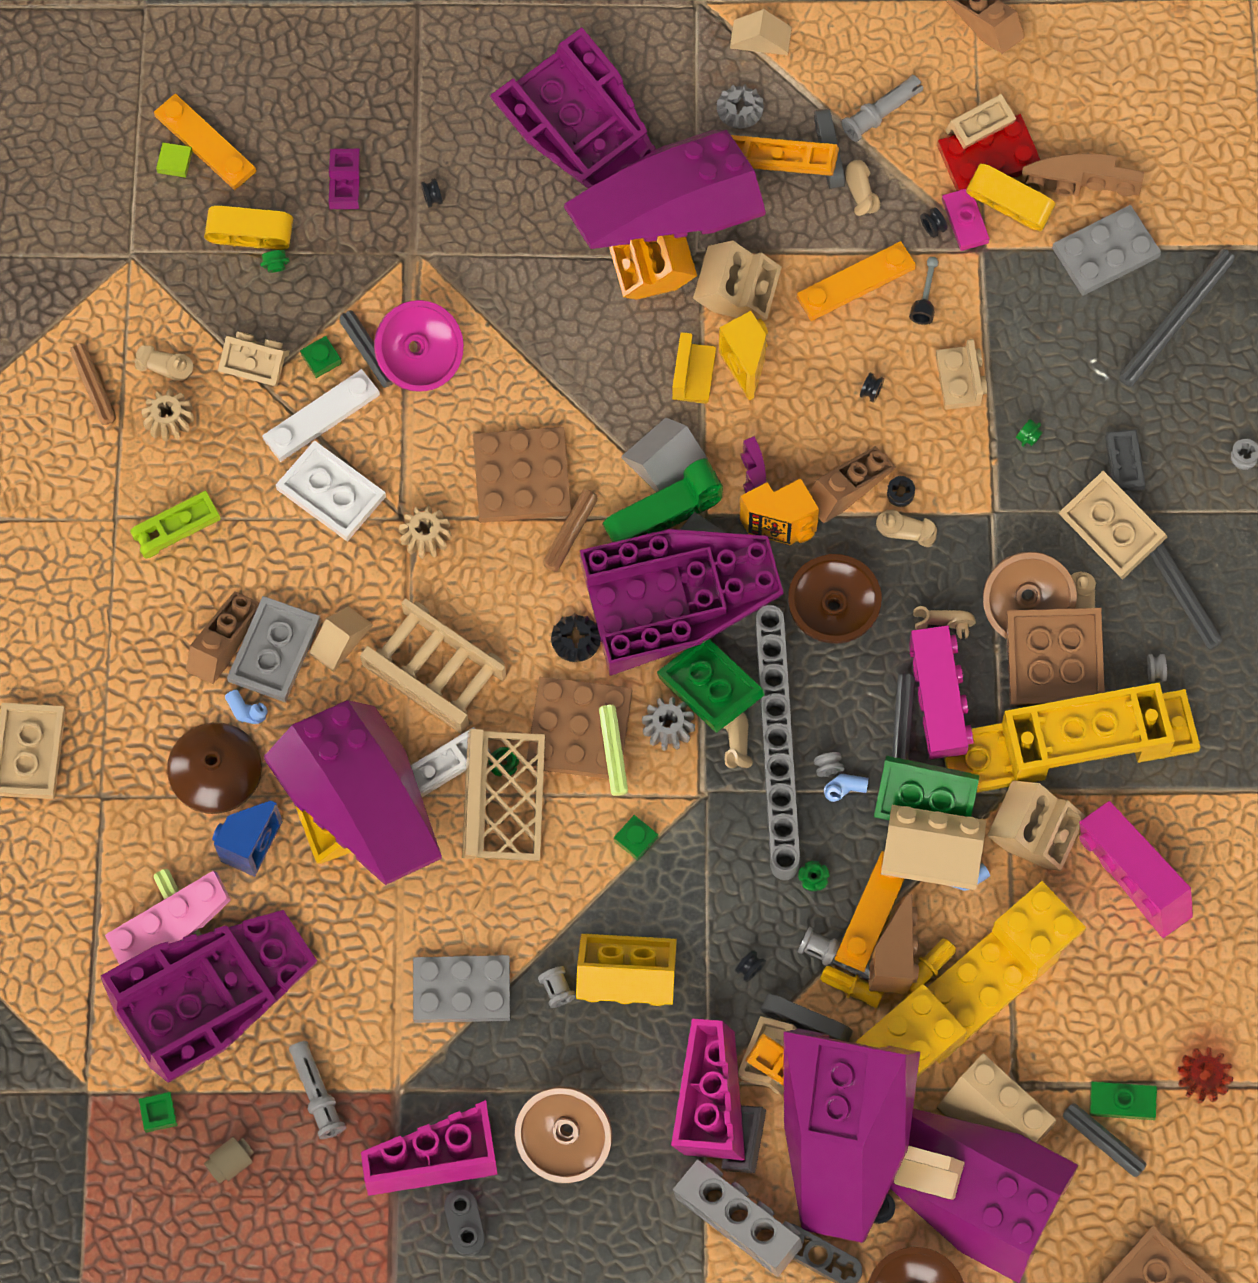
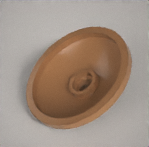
[983,551,1077,639]
[515,1086,612,1183]

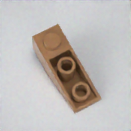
[945,0,1024,54]
[809,446,896,524]
[186,591,259,684]
[869,894,919,994]

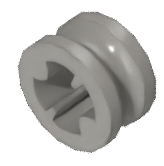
[1231,439,1258,470]
[1147,654,1167,682]
[814,752,844,777]

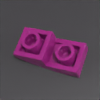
[740,436,766,493]

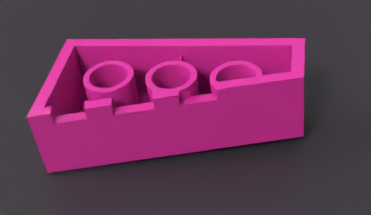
[909,625,973,760]
[1079,801,1193,939]
[671,1019,745,1160]
[361,1100,498,1196]

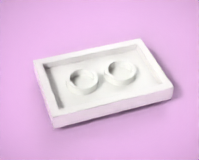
[276,440,386,542]

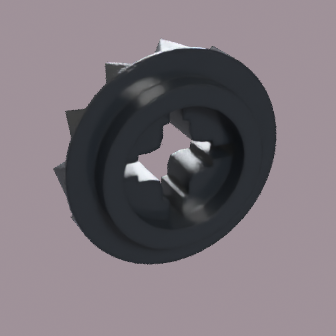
[551,613,601,662]

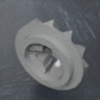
[717,84,764,129]

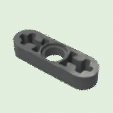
[814,108,845,189]
[761,994,853,1042]
[790,1223,862,1283]

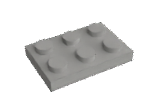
[1052,205,1161,296]
[227,596,321,703]
[413,955,510,1023]

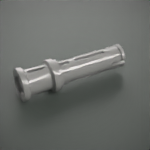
[841,75,923,142]
[797,926,870,980]
[289,1041,346,1139]

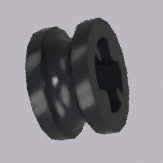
[421,178,443,208]
[920,207,948,238]
[860,372,885,403]
[887,476,915,507]
[735,950,766,982]

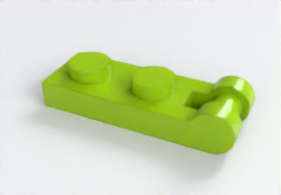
[130,490,221,559]

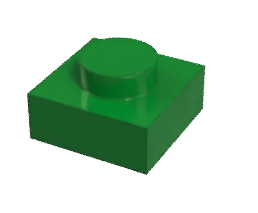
[300,336,342,378]
[614,815,658,861]
[139,1092,178,1133]

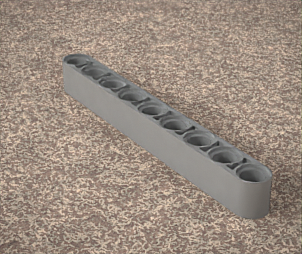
[755,605,800,880]

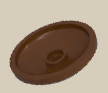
[788,554,882,644]
[167,723,262,814]
[868,1247,964,1283]

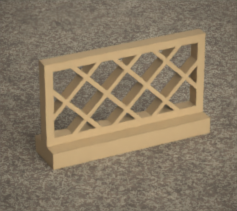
[462,729,545,861]

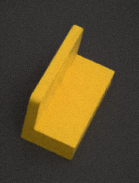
[672,332,716,404]

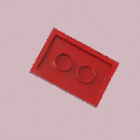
[937,114,1041,191]

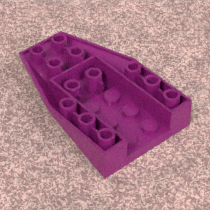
[580,529,783,676]
[784,1029,920,1243]

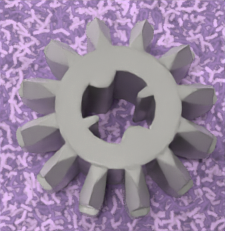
[642,696,695,751]

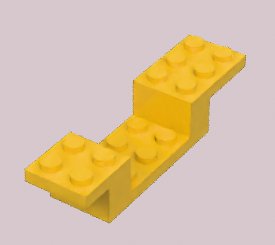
[944,682,1201,793]
[855,881,1086,1077]

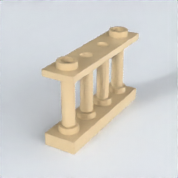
[360,598,506,734]

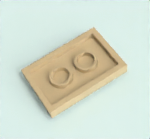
[1059,471,1167,580]
[0,703,66,799]

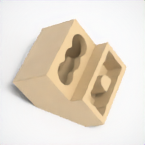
[693,240,782,320]
[987,781,1086,871]

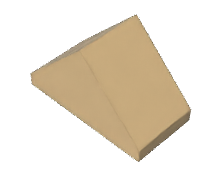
[730,9,792,56]
[309,606,373,672]

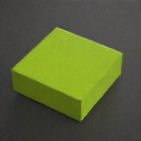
[156,143,193,178]

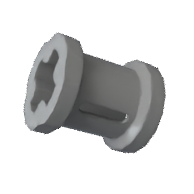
[538,966,576,1008]

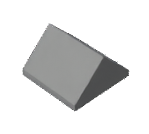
[622,418,708,492]

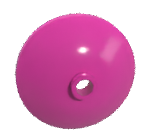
[374,300,464,392]

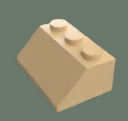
[881,805,986,890]
[937,1053,1056,1143]

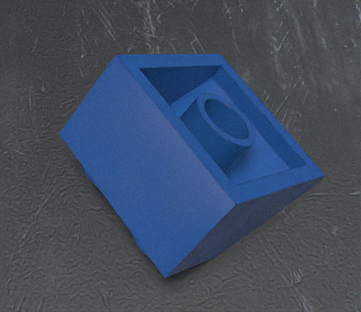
[212,800,283,877]

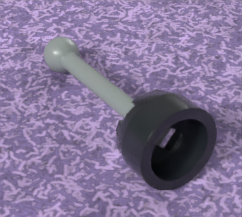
[909,257,939,325]

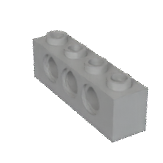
[673,1159,802,1277]

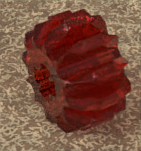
[1177,1047,1233,1103]

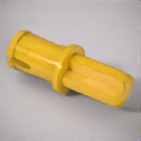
[909,938,956,993]
[820,966,884,1008]

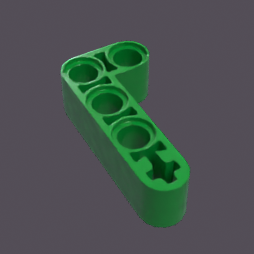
[602,458,723,542]

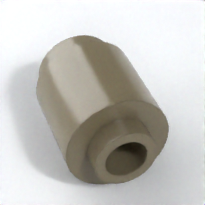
[204,1137,254,1184]

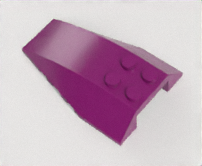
[490,27,656,189]
[564,130,766,249]
[264,700,442,885]
[101,910,317,1083]
[890,1108,1079,1283]

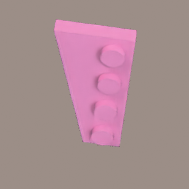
[105,871,231,965]

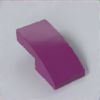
[329,148,360,210]

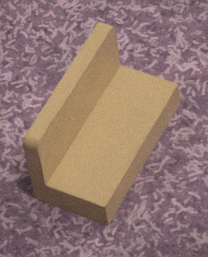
[945,94,1016,149]
[894,1146,965,1200]

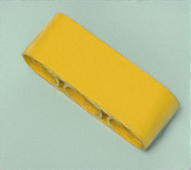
[966,164,1056,231]
[204,206,294,250]

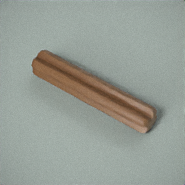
[70,343,116,425]
[543,489,597,572]

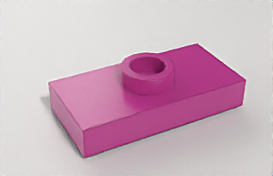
[942,189,990,251]

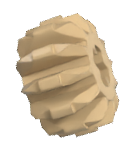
[141,389,194,442]
[399,505,452,559]

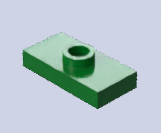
[1089,1082,1157,1120]

